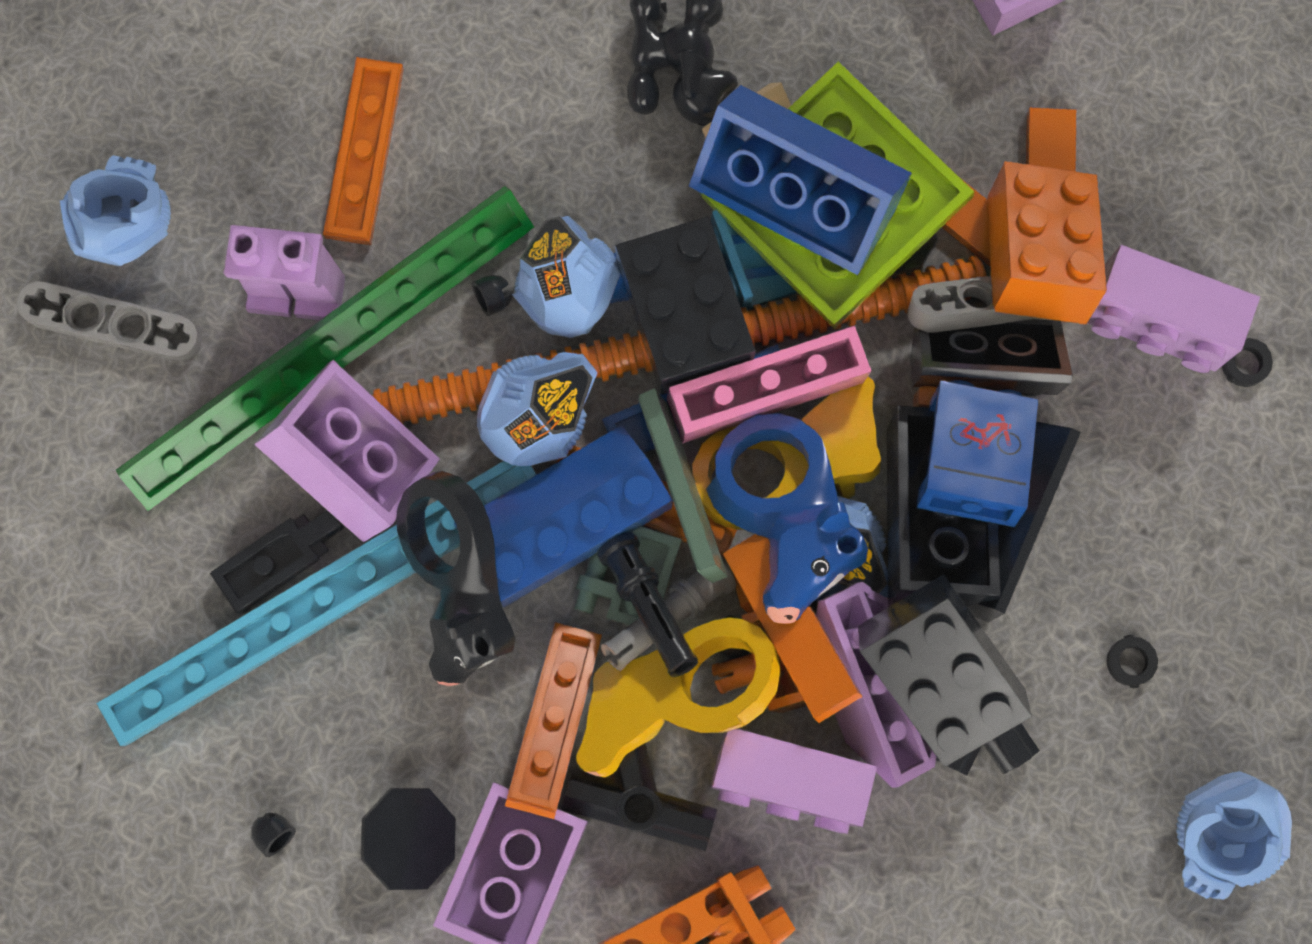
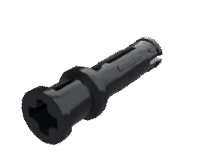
[597,533,698,677]

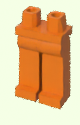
[598,865,796,944]

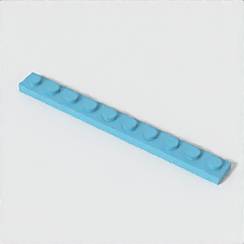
[96,461,536,747]

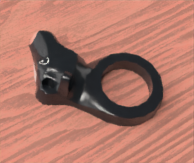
[397,471,515,686]

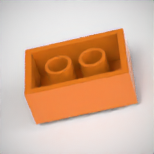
[987,161,1107,324]

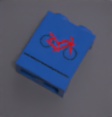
[917,380,1038,527]

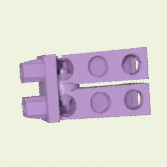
[224,225,345,320]

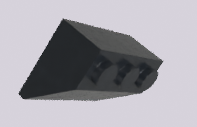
[910,319,1073,396]

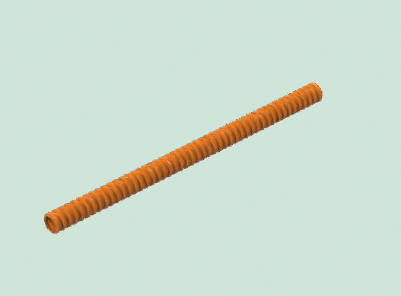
[372,256,986,425]

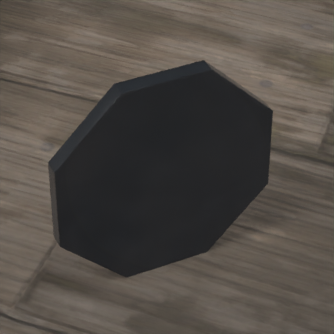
[361,788,456,890]

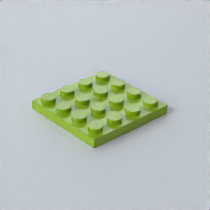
[700,61,974,329]

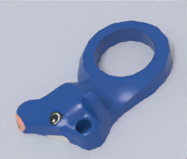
[706,413,868,623]

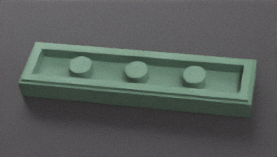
[638,388,728,583]

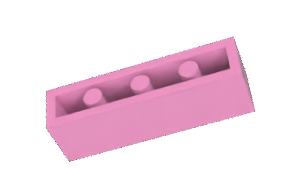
[667,326,871,444]

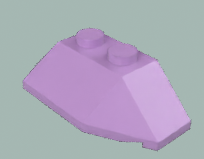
[816,582,936,788]

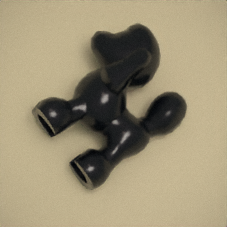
[627,0,738,126]

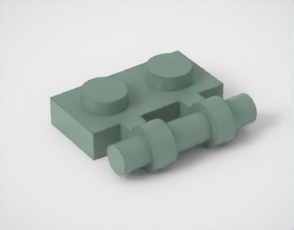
[574,527,682,626]

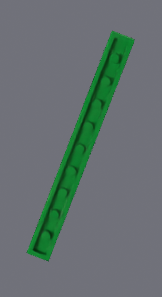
[116,186,535,511]

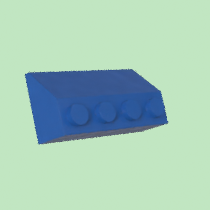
[689,85,912,275]
[454,425,673,608]

